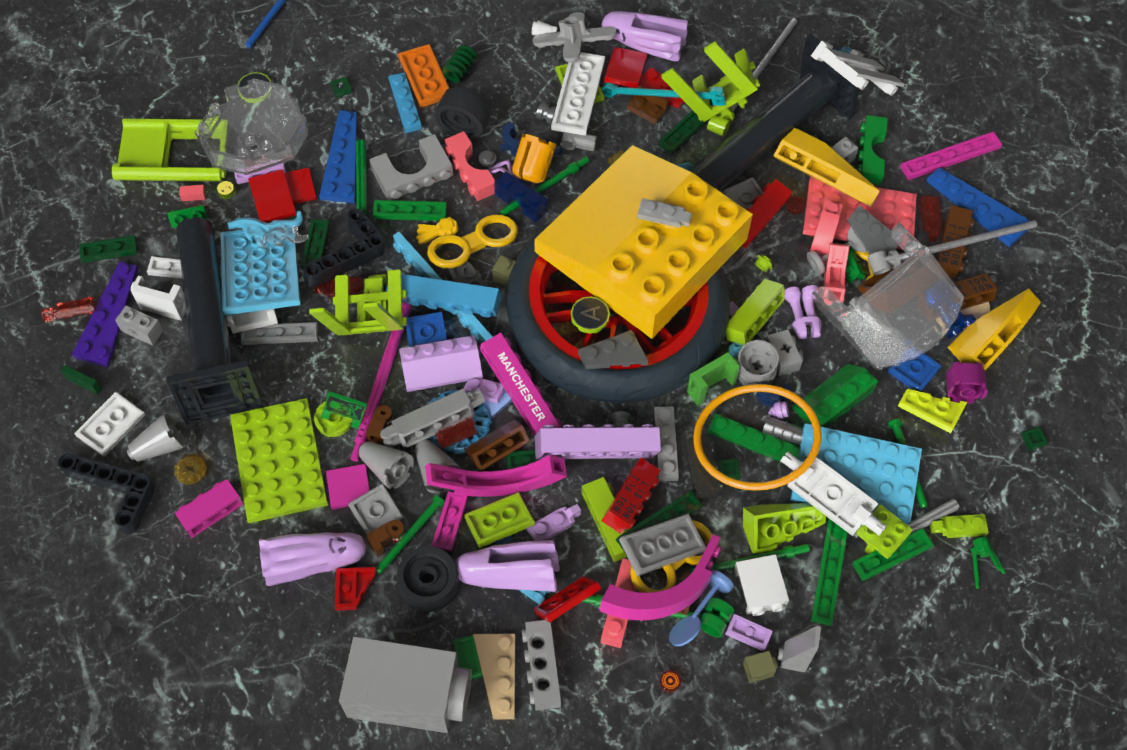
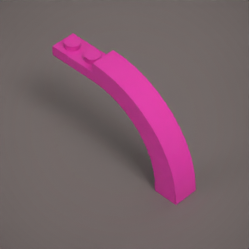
[425,455,567,497]
[599,534,721,620]

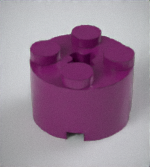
[946,362,988,404]

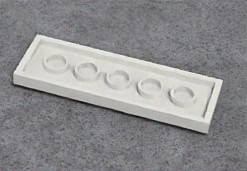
[551,52,605,136]

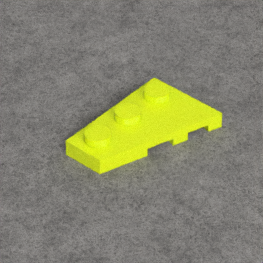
[898,389,967,433]

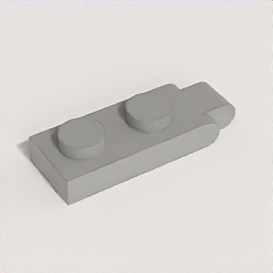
[637,198,692,228]

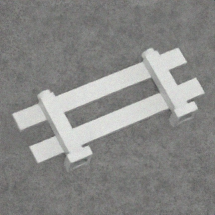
[811,41,905,96]

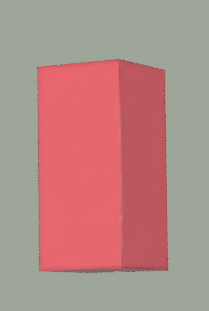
[180,185,206,201]

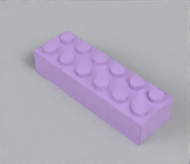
[535,424,661,459]

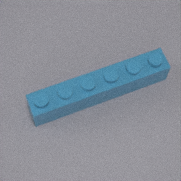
[386,274,502,318]

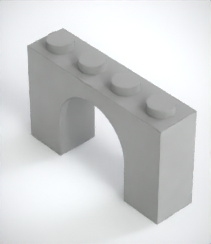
[369,134,453,201]

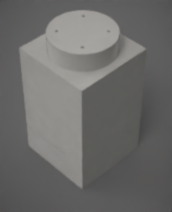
[339,637,472,733]

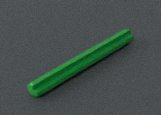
[356,139,367,214]

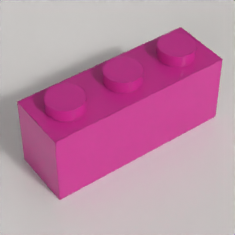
[175,479,243,538]

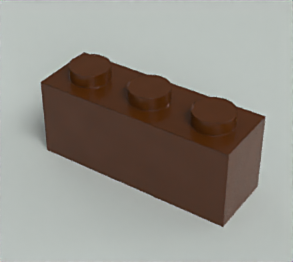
[464,419,530,471]

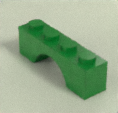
[857,115,888,185]

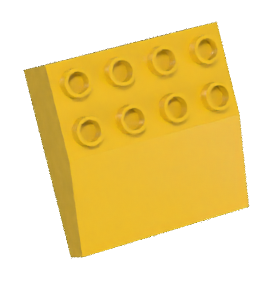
[535,145,753,339]

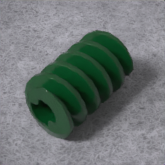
[442,45,477,83]

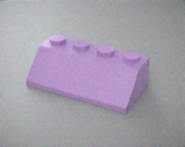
[399,335,483,392]

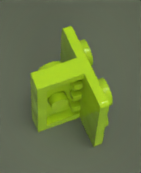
[856,505,912,559]

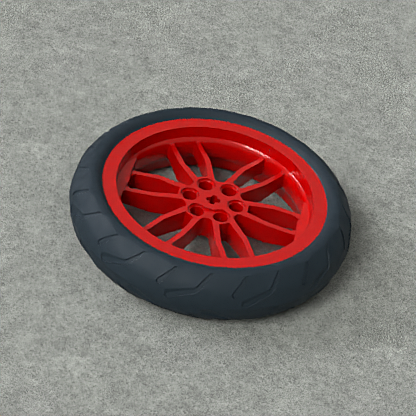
[506,219,730,403]

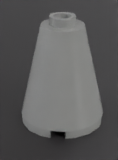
[127,413,186,462]
[415,439,461,494]
[359,441,414,489]

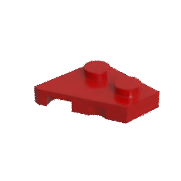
[335,567,377,611]

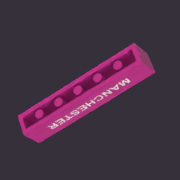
[480,333,563,437]

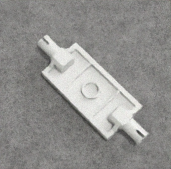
[781,451,887,536]

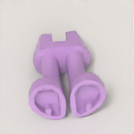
[785,285,822,339]

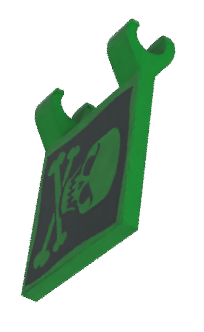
[321,391,367,429]

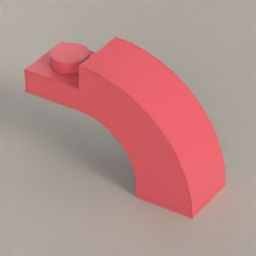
[807,200,843,264]
[823,243,849,307]

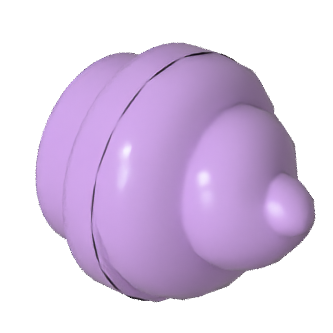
[768,400,789,420]

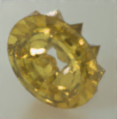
[174,454,207,485]

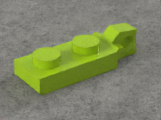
[930,514,989,538]

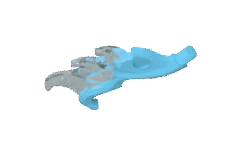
[227,211,309,248]

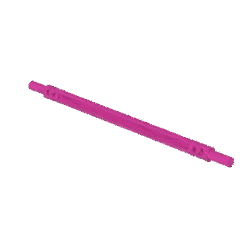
[350,302,412,462]

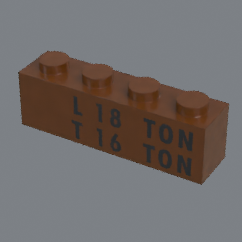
[936,205,974,279]
[917,273,997,321]

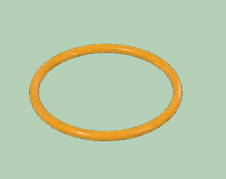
[693,384,822,491]

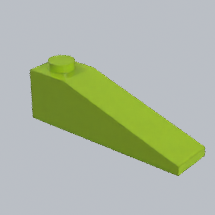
[743,503,826,554]

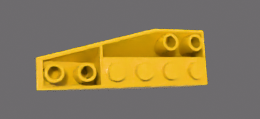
[774,128,880,207]
[947,289,1041,370]

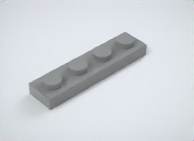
[654,406,679,481]

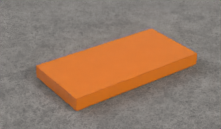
[398,44,450,108]

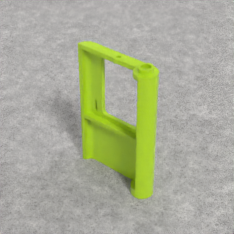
[112,119,229,182]

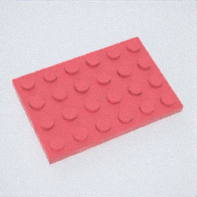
[803,177,917,251]

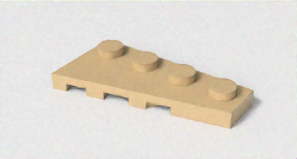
[473,634,515,719]

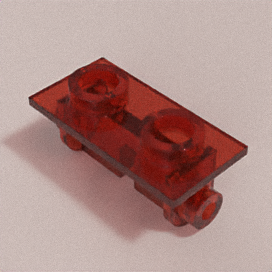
[435,418,478,449]

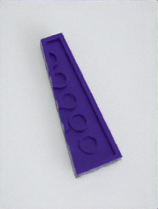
[72,261,138,367]

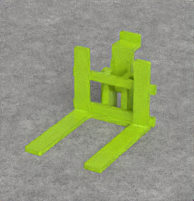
[661,41,760,122]
[309,269,407,336]

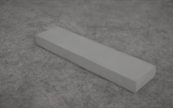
[241,322,318,345]

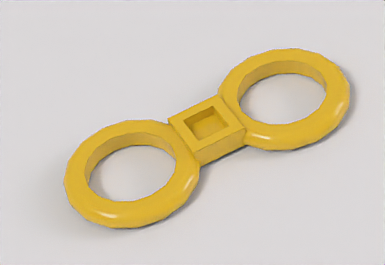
[427,214,518,268]
[630,520,713,593]

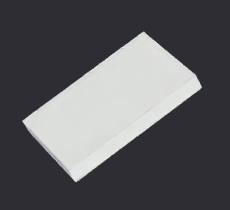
[74,392,145,457]

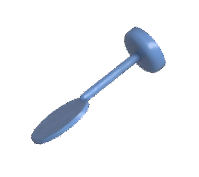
[669,570,734,646]

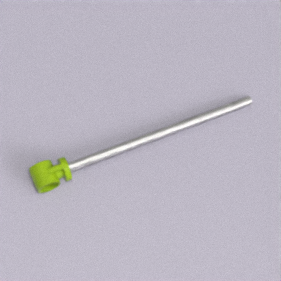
[707,18,798,137]

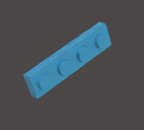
[388,72,422,133]

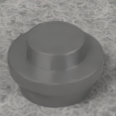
[479,150,497,167]

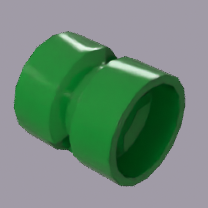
[700,598,735,638]

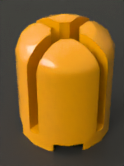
[512,134,557,184]

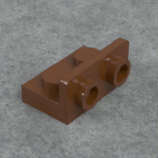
[626,86,668,125]

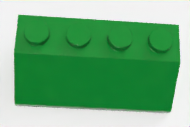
[792,364,878,428]

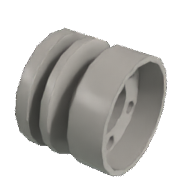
[738,340,779,385]

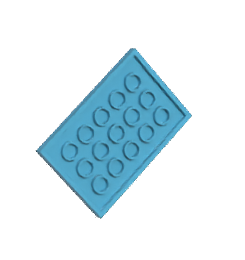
[220,227,300,315]
[790,423,922,524]

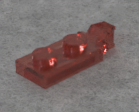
[919,196,942,242]
[313,277,366,298]
[41,297,96,322]

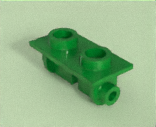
[167,204,208,228]
[845,243,866,284]

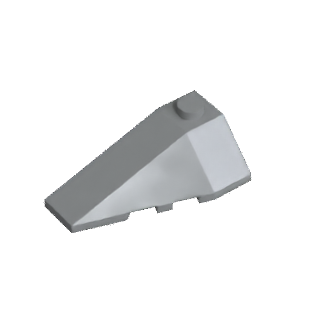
[777,625,821,672]

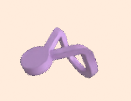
[489,160,519,185]

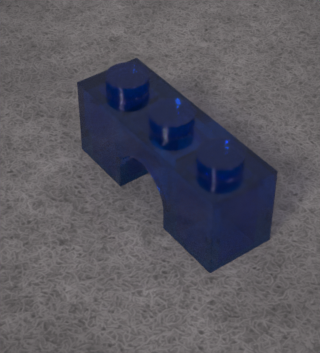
[494,171,548,223]

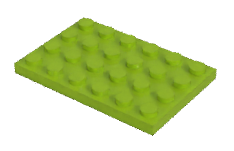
[230,398,328,523]

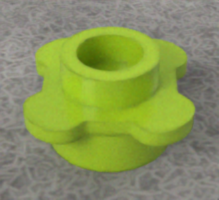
[755,255,773,272]

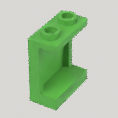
[687,352,740,406]

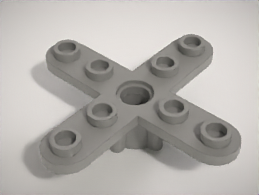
[532,12,616,63]

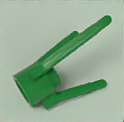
[970,537,1005,589]

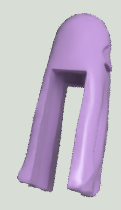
[602,11,688,61]
[259,532,366,586]
[455,540,560,592]

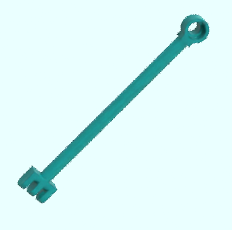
[602,83,726,106]

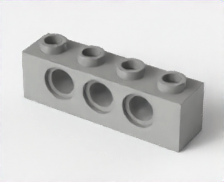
[522,620,561,711]

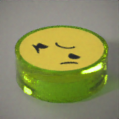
[216,181,236,199]

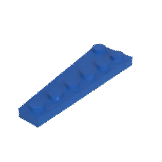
[319,110,357,203]
[927,167,1030,247]

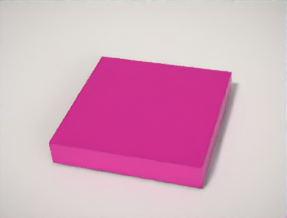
[326,464,370,510]

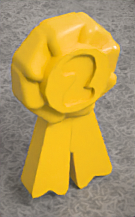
[416,217,458,245]

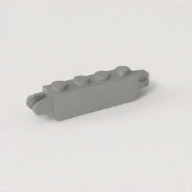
[380,389,485,447]

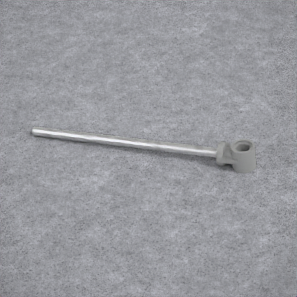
[867,220,1037,275]

